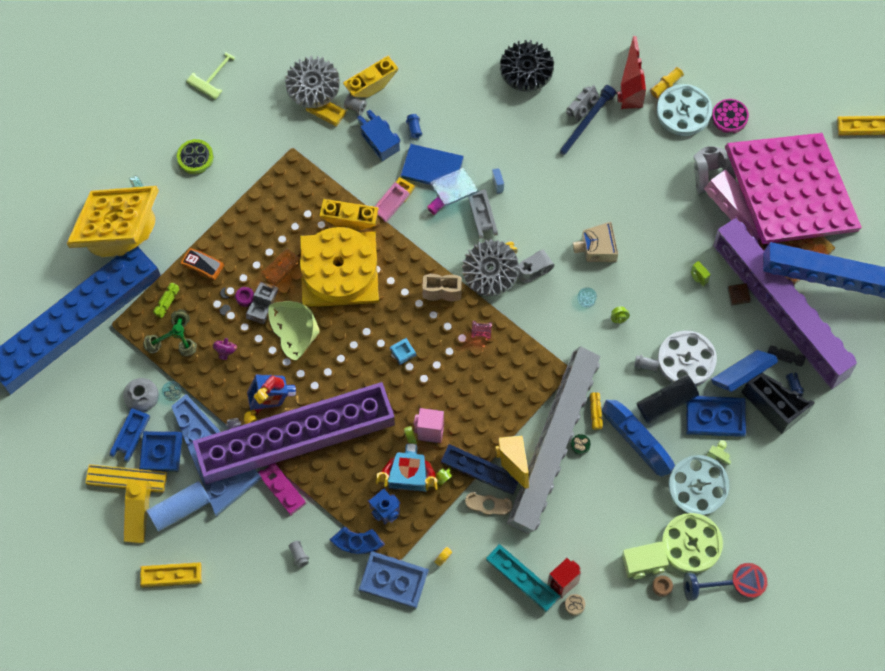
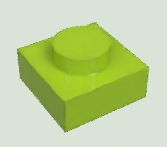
[691,261,711,286]

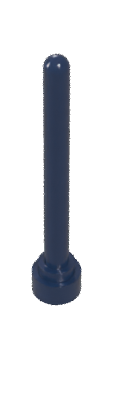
[560,85,617,155]

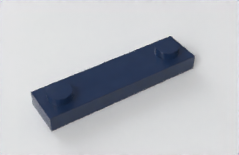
[440,444,518,496]

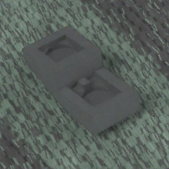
[246,282,278,324]

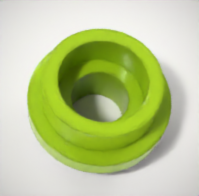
[610,306,630,324]
[436,468,452,486]

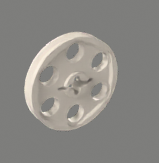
[658,331,717,386]

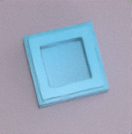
[390,338,416,365]

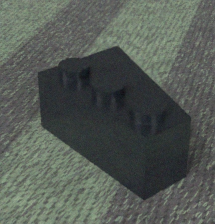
[741,372,815,434]

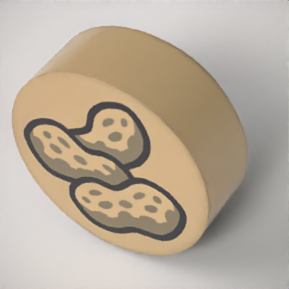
[565,594,585,616]

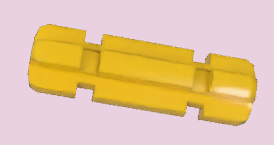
[589,392,603,430]

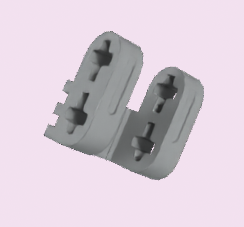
[694,146,736,194]

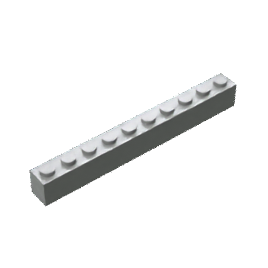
[506,346,600,534]

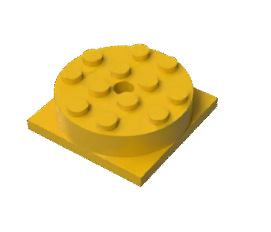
[67,186,159,257]
[300,227,379,307]

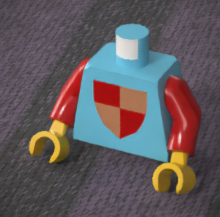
[376,444,438,492]

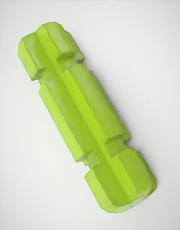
[153,283,179,318]

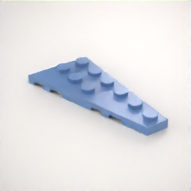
[171,394,261,516]

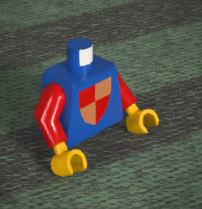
[244,375,296,424]

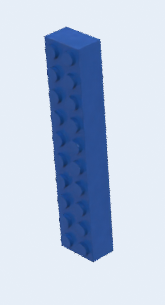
[0,246,161,395]

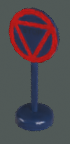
[683,563,768,601]

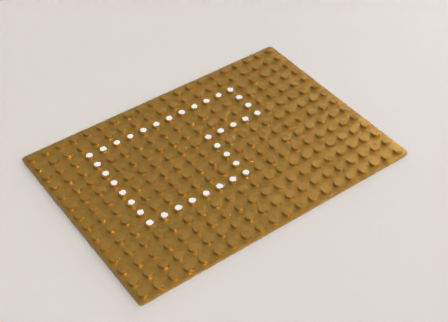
[112,148,567,560]

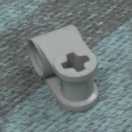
[518,250,555,283]

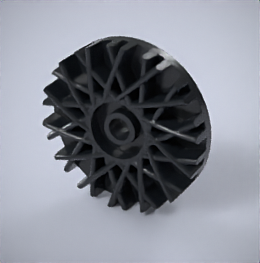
[500,40,554,92]

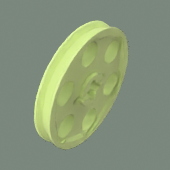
[662,513,723,574]

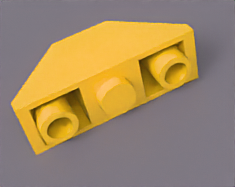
[343,55,399,97]
[320,199,379,231]

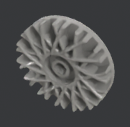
[285,56,340,108]
[462,239,519,296]

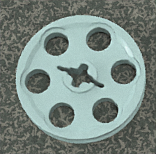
[657,84,712,136]
[669,455,729,515]

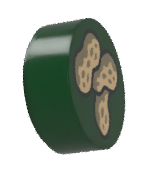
[571,434,591,455]

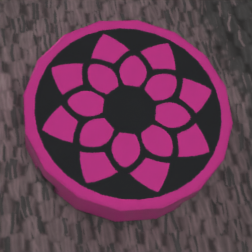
[712,99,749,133]

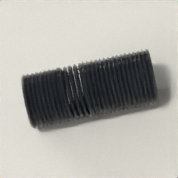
[637,374,699,424]

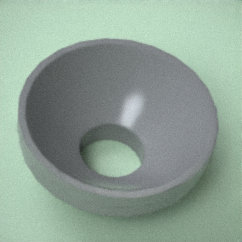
[123,378,159,412]

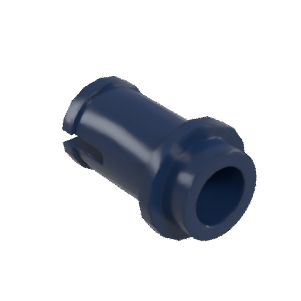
[786,372,805,397]

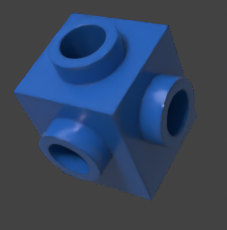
[369,489,400,524]

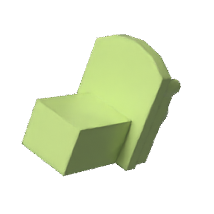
[707,440,731,472]

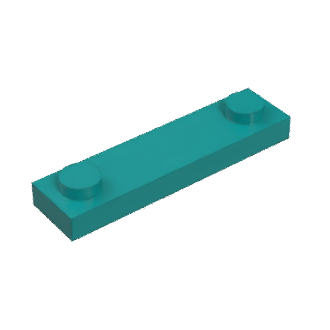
[486,544,560,613]

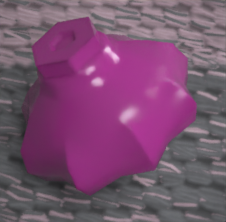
[213,338,237,360]

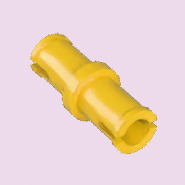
[650,67,684,98]

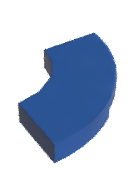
[329,527,385,554]

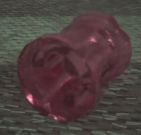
[471,321,492,339]

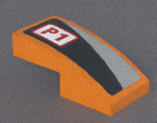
[181,248,225,280]

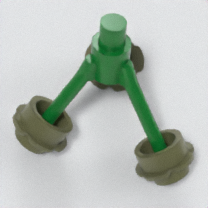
[143,309,197,357]

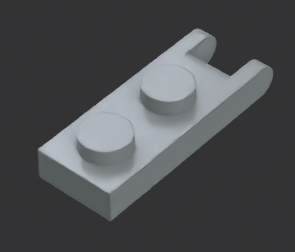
[468,189,498,239]

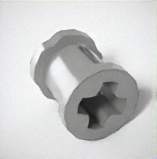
[343,94,367,116]

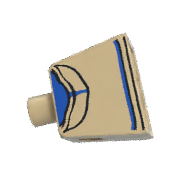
[572,222,618,262]

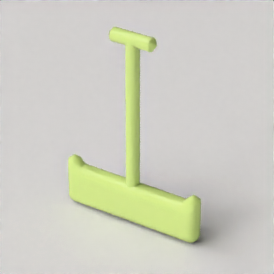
[187,52,235,99]

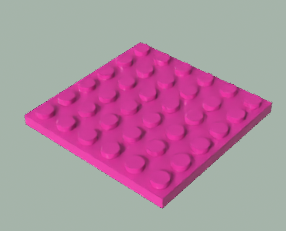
[725,133,862,244]

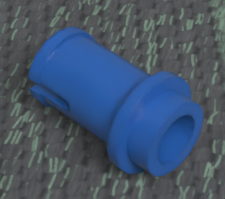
[406,114,422,138]

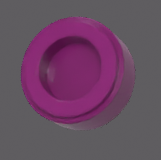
[235,287,254,307]

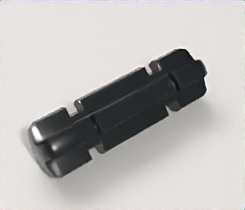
[767,345,805,367]

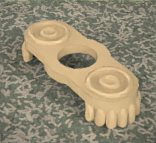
[465,492,513,515]

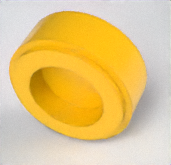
[434,547,452,566]

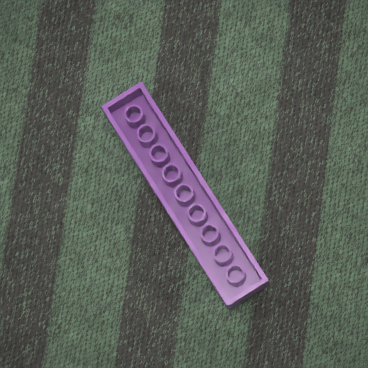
[713,218,857,389]
[193,382,395,484]

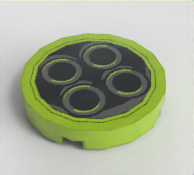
[177,139,214,174]

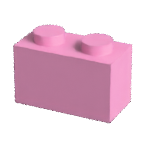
[414,408,444,443]

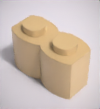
[422,274,462,301]

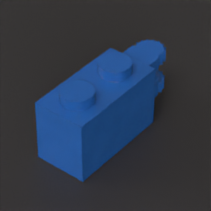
[357,110,401,161]

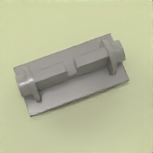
[566,85,599,123]

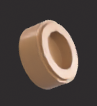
[652,575,673,597]

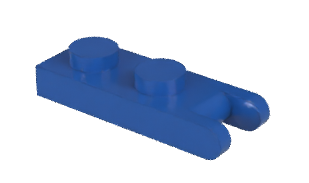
[109,408,150,463]

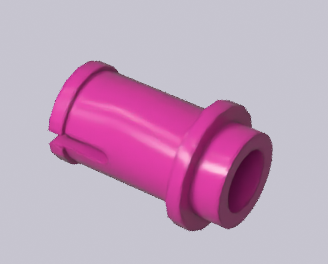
[427,192,450,215]

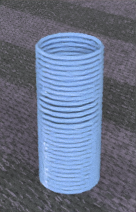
[146,481,211,532]

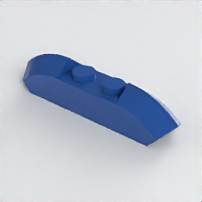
[602,400,675,477]

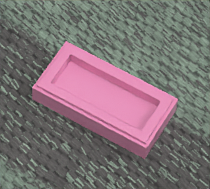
[375,182,410,222]

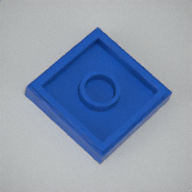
[139,431,183,472]

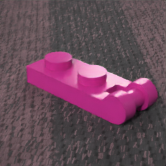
[258,463,306,516]

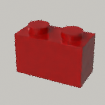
[548,558,581,599]

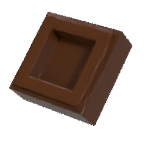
[727,283,751,306]

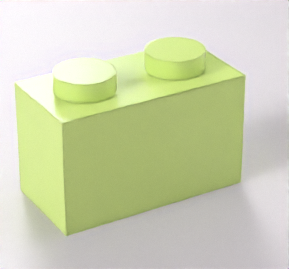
[622,541,669,579]

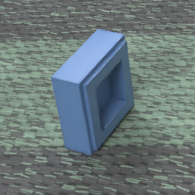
[492,168,504,194]

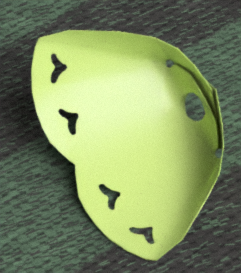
[268,301,320,360]

